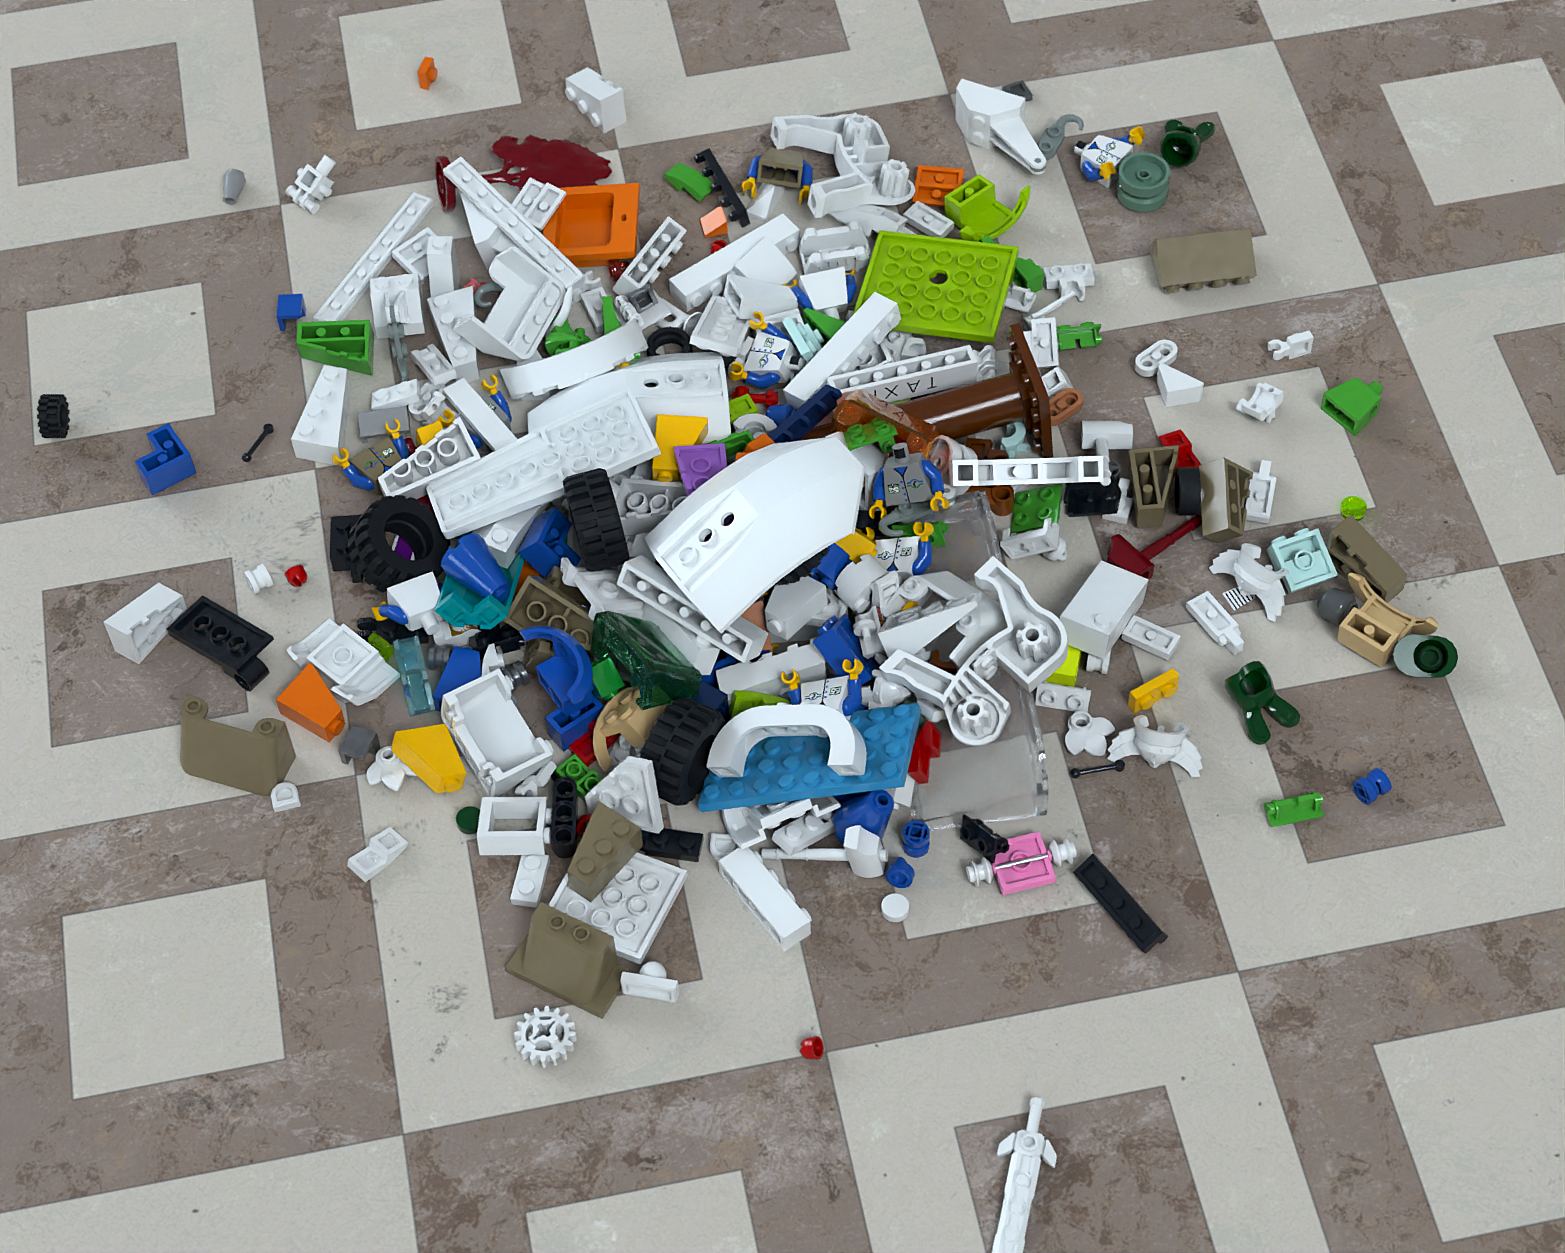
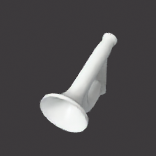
[651,297,703,338]

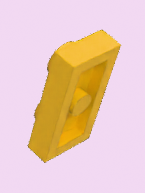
[1128,668,1179,714]

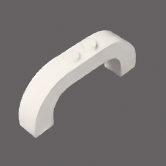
[949,456,1104,486]
[707,702,867,777]

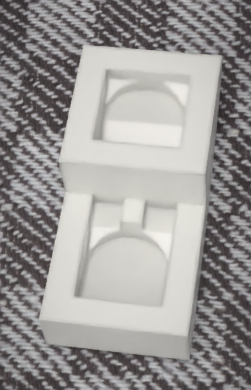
[347,827,408,882]

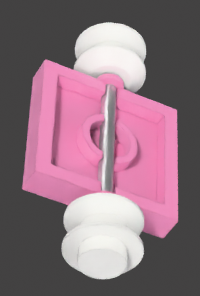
[966,831,1077,896]

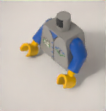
[437,374,512,452]
[869,443,949,519]

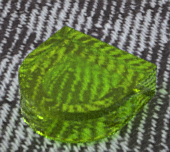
[368,632,395,661]

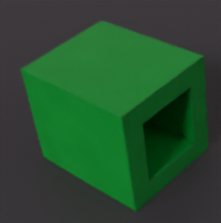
[591,657,625,700]

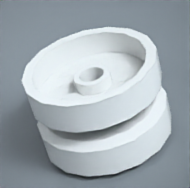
[920,435,978,498]

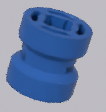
[1352,768,1392,805]
[903,821,930,858]

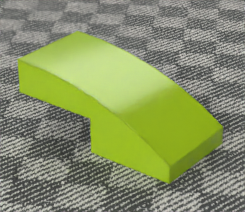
[729,690,790,718]

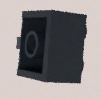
[330,514,386,583]

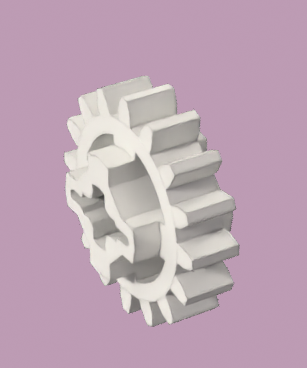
[514,1006,577,1068]

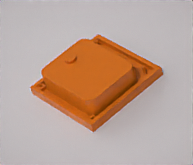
[543,183,640,267]

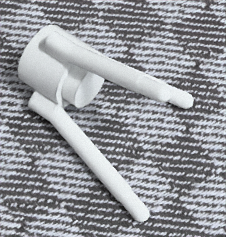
[1022,291,1076,332]

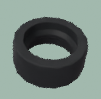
[647,327,693,357]
[1174,467,1201,516]

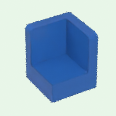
[277,294,306,331]

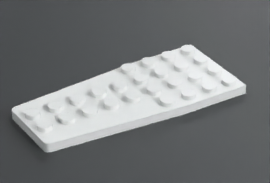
[426,387,661,539]

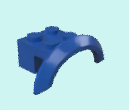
[519,626,594,717]

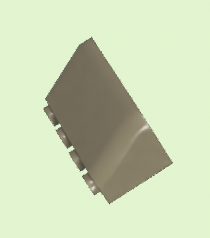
[1150,228,1257,293]

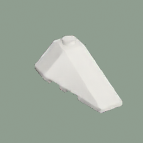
[878,592,983,658]

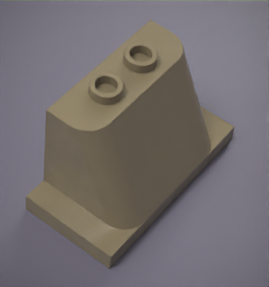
[505,902,631,1019]

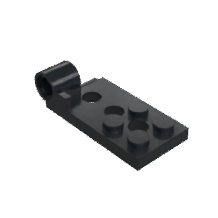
[167,595,274,692]

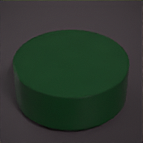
[456,806,480,834]

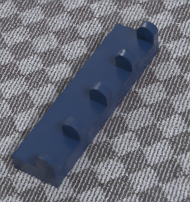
[768,384,842,443]

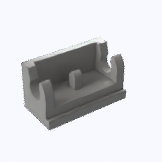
[358,406,411,443]

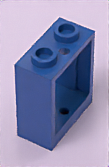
[812,613,881,686]

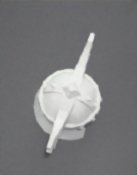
[1209,543,1289,622]
[861,648,932,709]
[1107,715,1203,777]

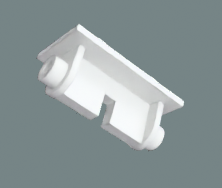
[1004,285,1036,313]
[1035,680,1091,713]

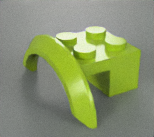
[944,174,1030,242]

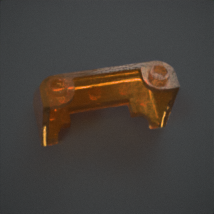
[831,390,940,460]

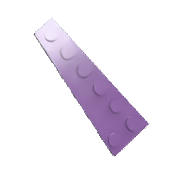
[674,443,733,542]

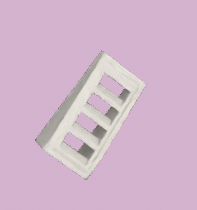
[871,570,899,620]

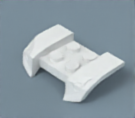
[561,558,651,635]
[286,618,401,706]
[722,796,841,850]

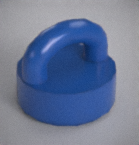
[886,857,915,888]

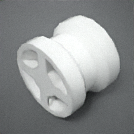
[243,563,273,595]
[1086,649,1111,675]

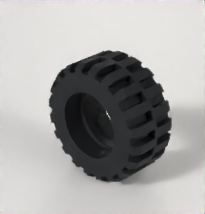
[563,468,630,572]
[348,495,451,593]
[640,697,726,806]

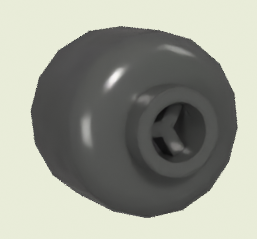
[1317,588,1358,625]

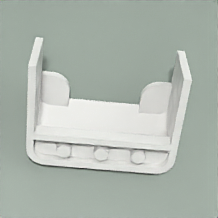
[881,571,1007,670]

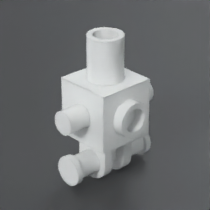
[286,155,336,214]

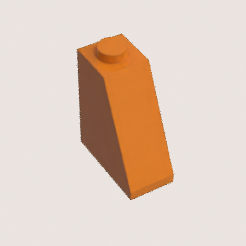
[276,663,346,742]

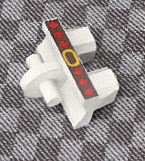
[853,605,886,659]

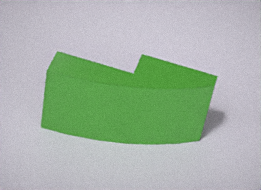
[663,163,713,202]
[554,754,603,802]

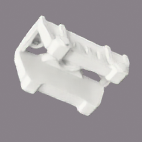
[799,221,871,275]

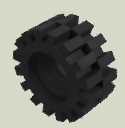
[37,394,70,438]

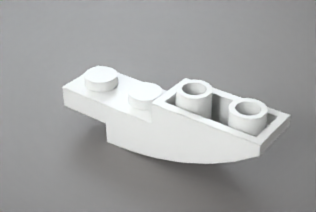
[829,204,917,237]

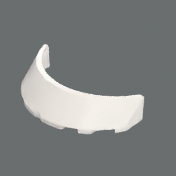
[500,318,648,400]

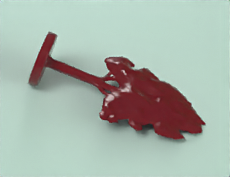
[435,135,612,212]

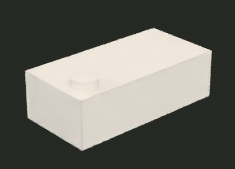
[1060,560,1149,659]

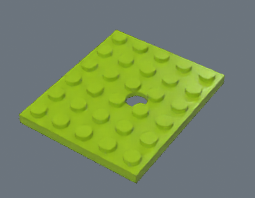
[853,230,1019,343]

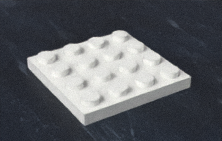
[549,852,688,965]

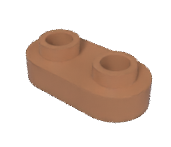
[1049,388,1083,426]

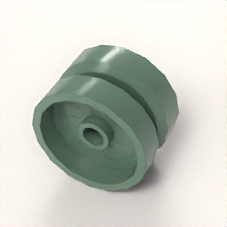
[1117,152,1170,212]

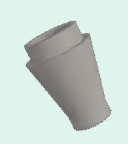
[223,169,246,205]

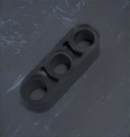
[551,776,579,859]

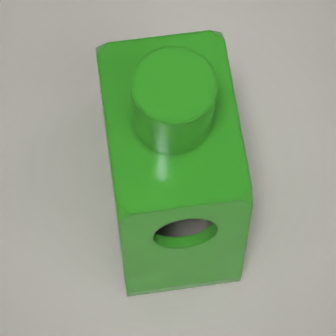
[1321,378,1383,436]

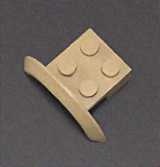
[1337,573,1439,668]
[593,684,673,772]

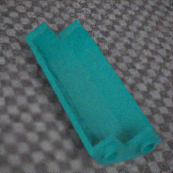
[434,530,525,629]

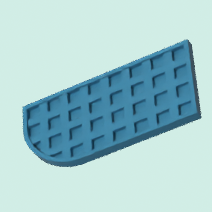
[698,703,921,812]

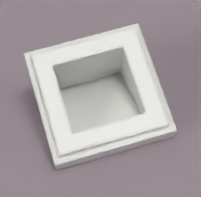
[1041,366,1074,398]

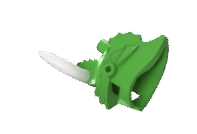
[543,286,592,356]

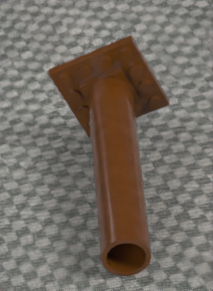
[799,323,1053,458]

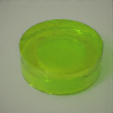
[1340,496,1367,521]

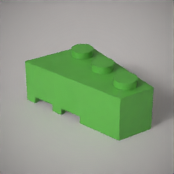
[296,320,374,376]

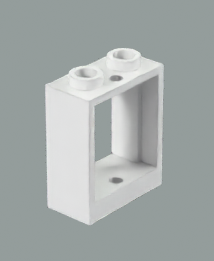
[477,797,552,855]

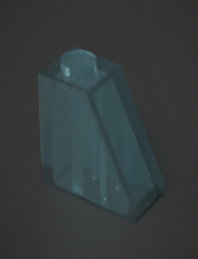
[393,636,436,717]

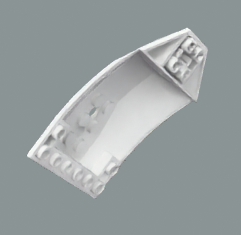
[527,352,731,445]
[644,436,866,634]

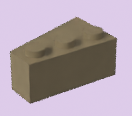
[1128,445,1179,528]
[1199,458,1253,543]
[1327,514,1407,603]
[567,801,643,902]

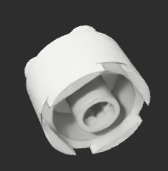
[834,554,889,615]

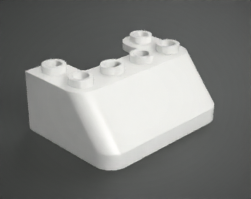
[453,246,566,361]

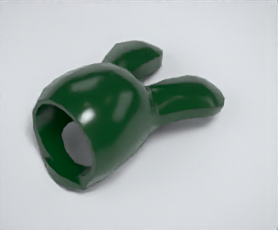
[1160,120,1215,168]
[1225,661,1300,745]

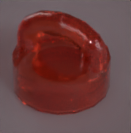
[608,259,630,282]

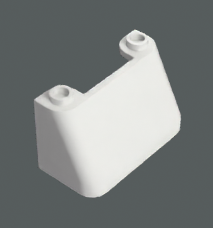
[441,669,554,797]

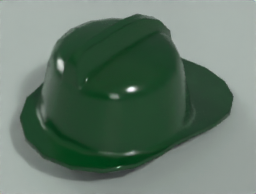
[1393,634,1458,678]

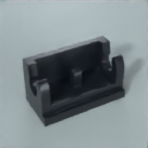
[1064,476,1122,517]

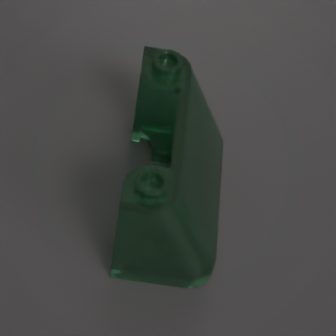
[590,611,702,710]

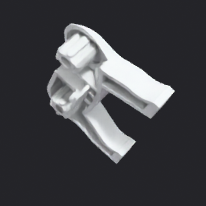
[770,113,915,218]
[879,556,1068,746]

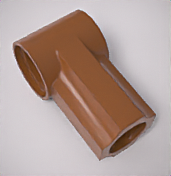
[963,485,1014,516]

